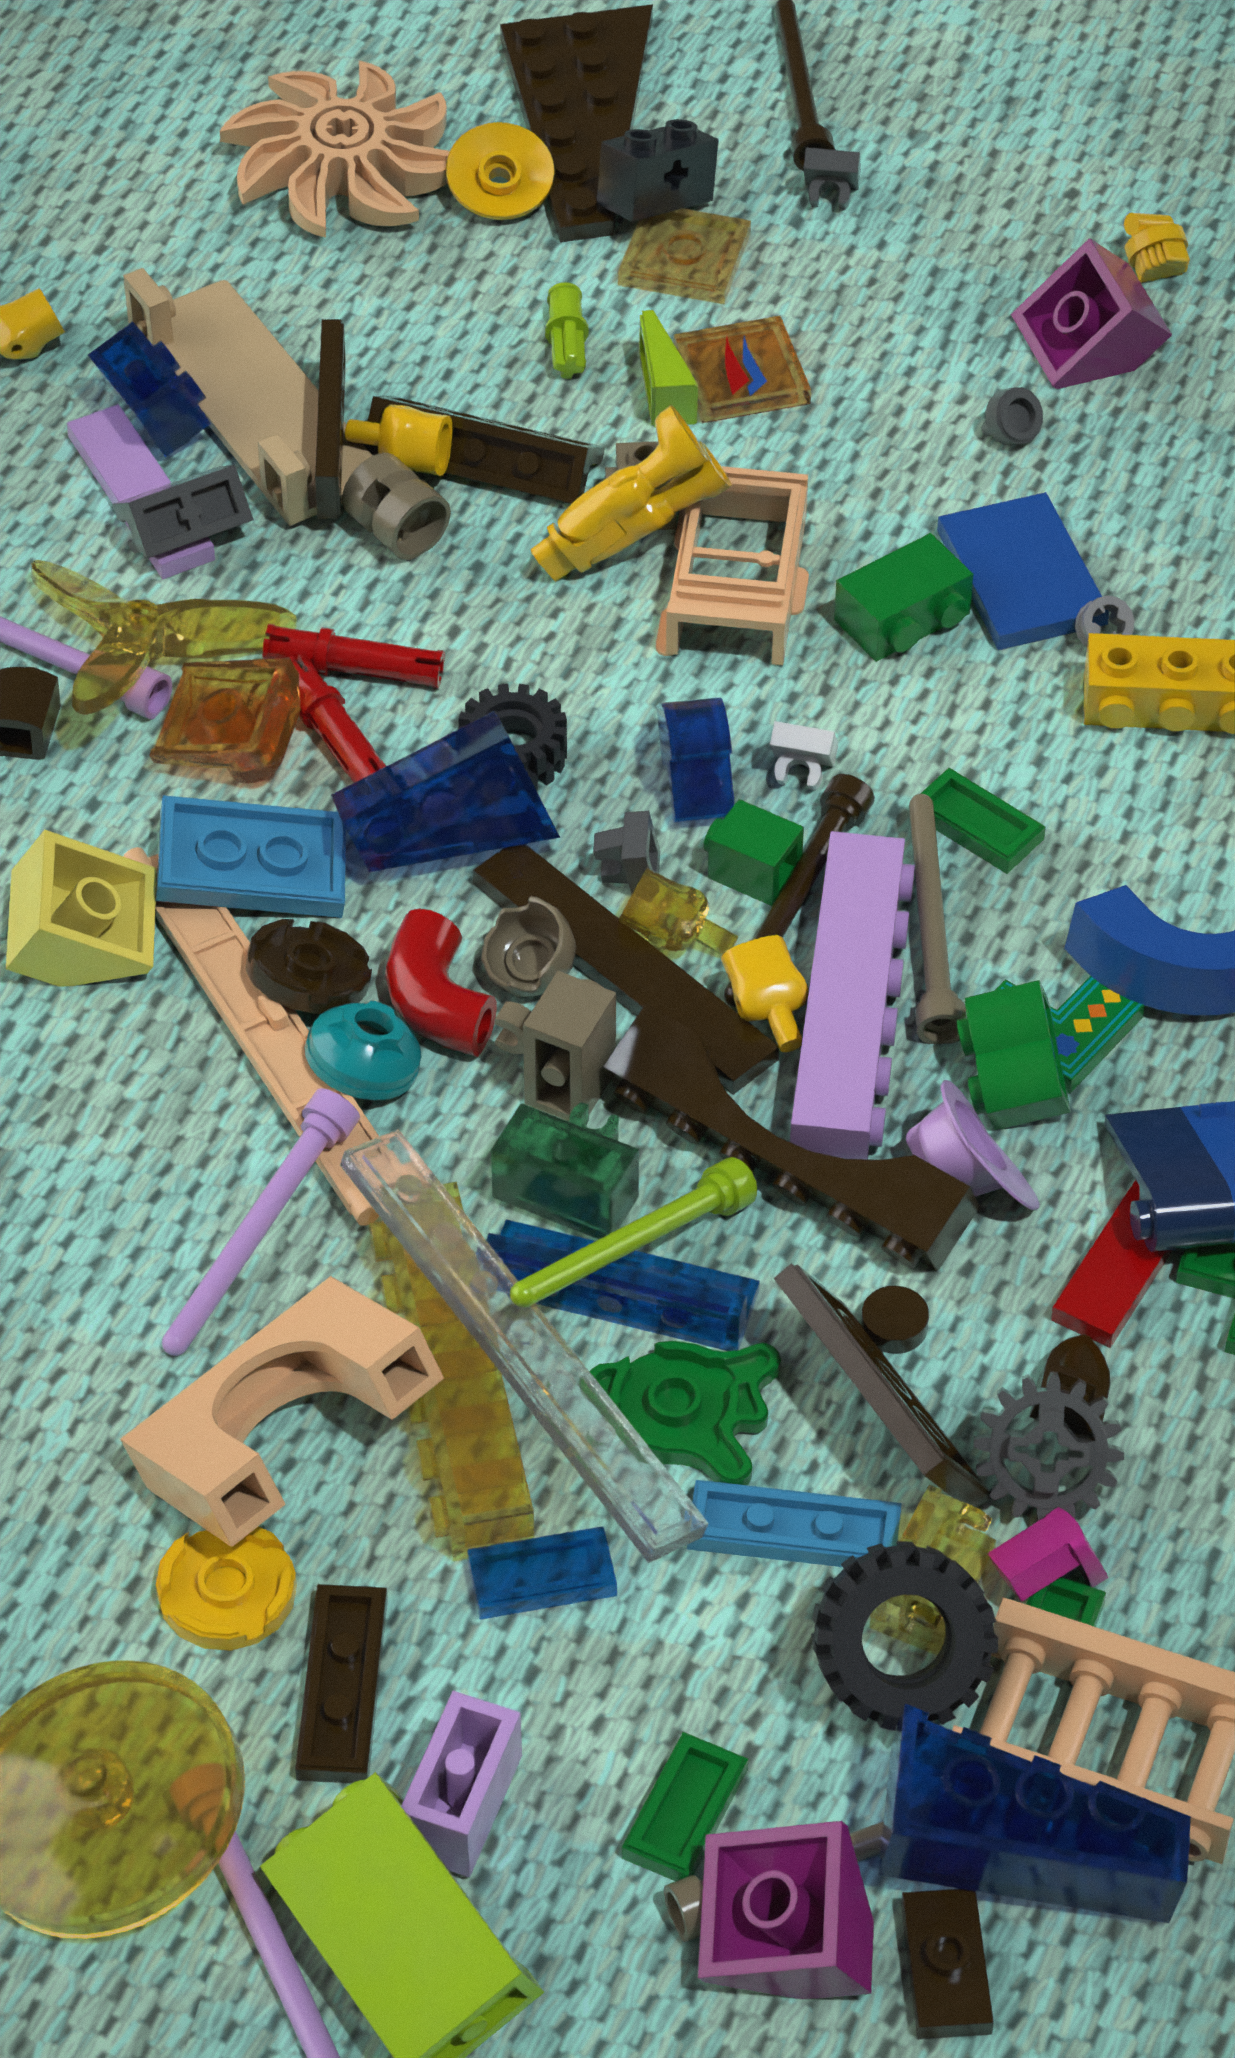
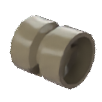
[342,452,451,560]

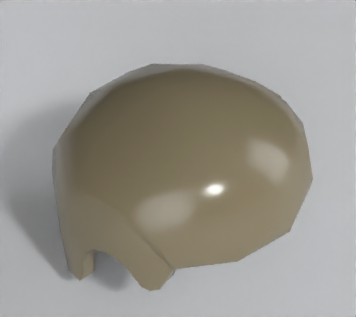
[481,896,577,998]

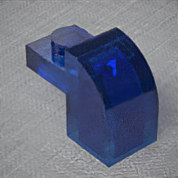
[656,697,735,823]

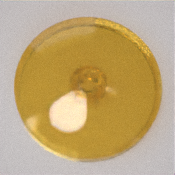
[0,1660,245,1939]

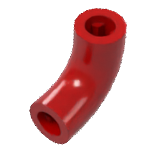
[385,908,497,1057]

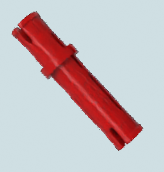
[262,623,445,689]
[276,654,396,802]

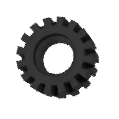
[458,684,567,795]

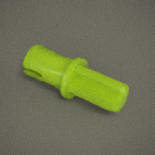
[545,282,589,379]

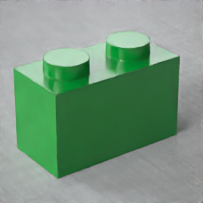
[834,533,973,662]

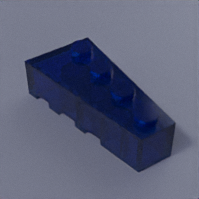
[878,1704,1191,1923]

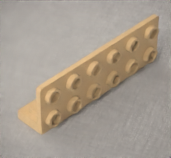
[123,268,373,526]

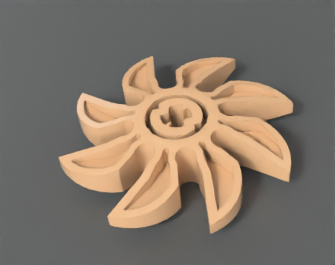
[220,61,450,237]

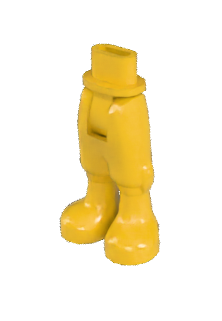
[530,405,732,582]

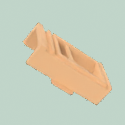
[656,466,809,665]

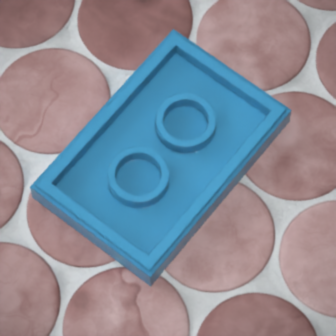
[156,795,346,918]

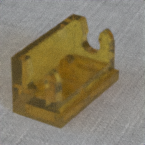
[869,1485,996,1655]

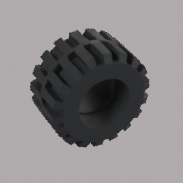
[811,1541,998,1732]

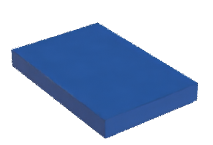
[937,492,1109,650]

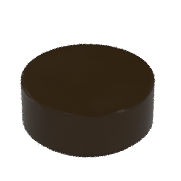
[861,1286,929,1354]

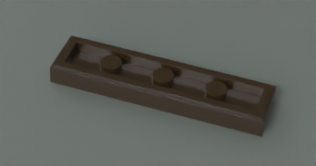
[315,319,346,519]

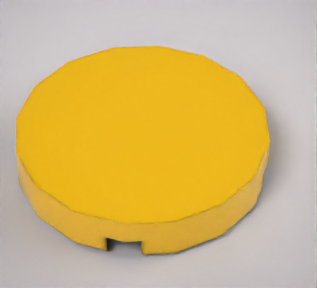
[156,1526,297,1651]

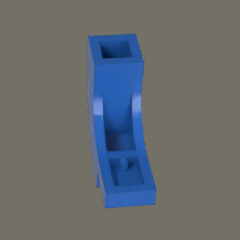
[1064,885,1235,1015]

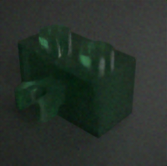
[491,1102,639,1240]

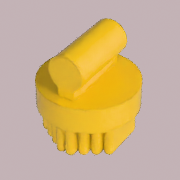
[1124,213,1190,283]

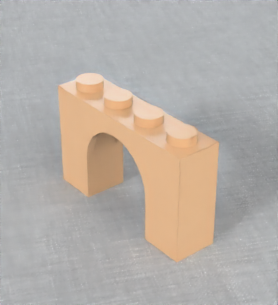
[120,1276,444,1547]

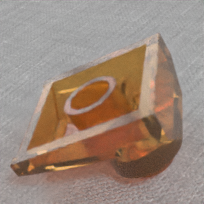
[149,658,301,784]

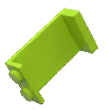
[260,1772,544,2058]

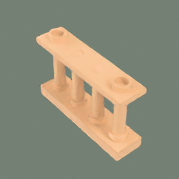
[945,1597,1235,1864]

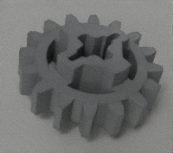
[973,1372,1124,1521]

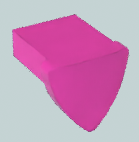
[987,1507,1109,1602]

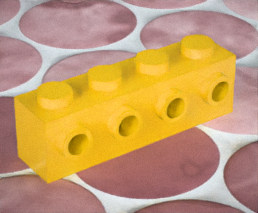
[1084,633,1235,734]

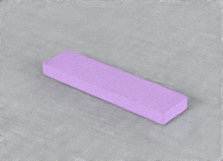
[67,404,215,580]

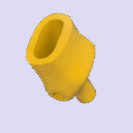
[0,288,65,359]
[345,405,452,476]
[721,935,809,1052]

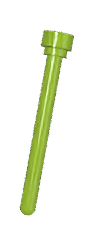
[510,1157,757,1308]

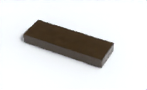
[295,1584,388,1784]

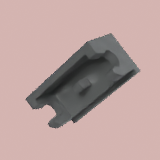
[112,465,254,558]

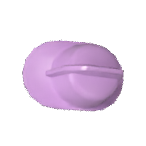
[906,1080,1040,1210]

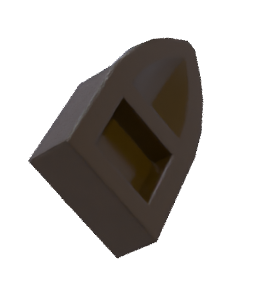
[1029,1334,1111,1438]

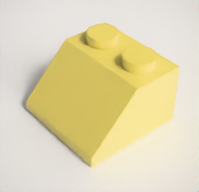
[6,829,157,987]

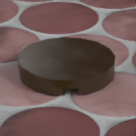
[245,919,372,1014]

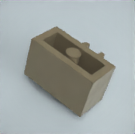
[494,971,616,1126]

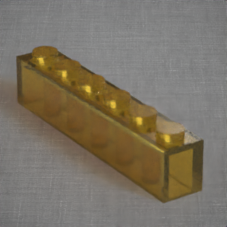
[369,1182,535,1562]

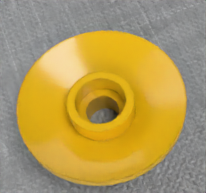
[446,122,554,220]

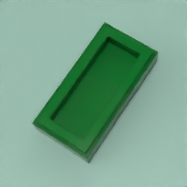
[920,768,1046,874]
[621,1732,748,1881]

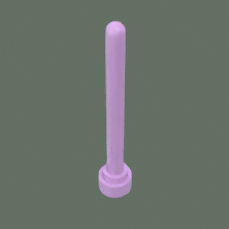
[0,617,172,719]
[162,1088,360,1356]
[171,1766,340,2058]

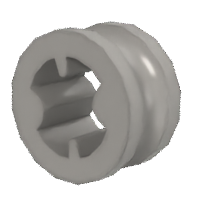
[1075,596,1135,647]

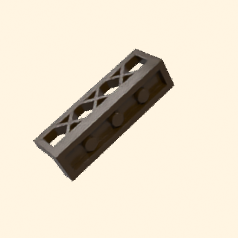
[364,396,605,504]

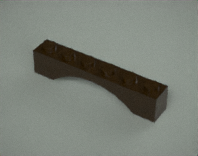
[603,1003,980,1271]

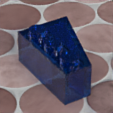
[331,711,560,872]

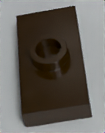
[901,1888,994,2040]

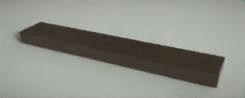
[473,838,779,1095]

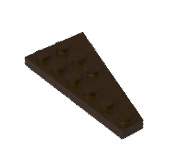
[500,4,653,243]

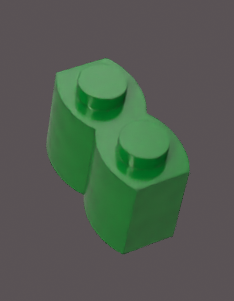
[957,980,1070,1130]

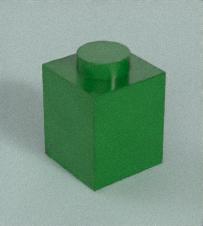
[703,799,804,906]

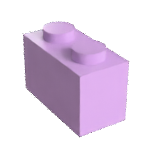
[402,1691,522,1877]

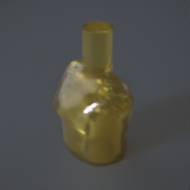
[618,868,739,955]

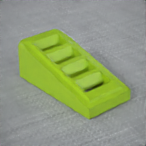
[639,310,698,428]

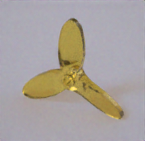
[31,560,297,715]

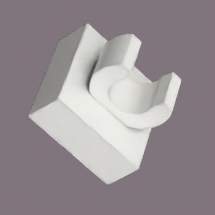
[770,721,839,791]

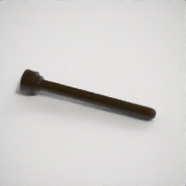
[775,0,835,171]
[724,774,875,1007]

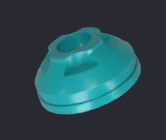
[304,1001,422,1100]

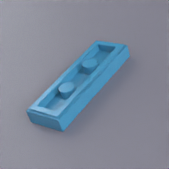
[687,1480,902,1567]

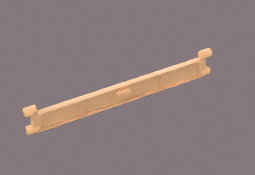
[123,847,439,1226]

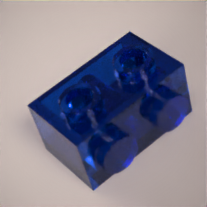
[88,321,211,458]

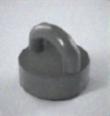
[981,387,1043,445]

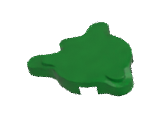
[585,1341,781,1485]

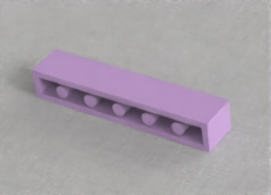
[790,831,915,1159]

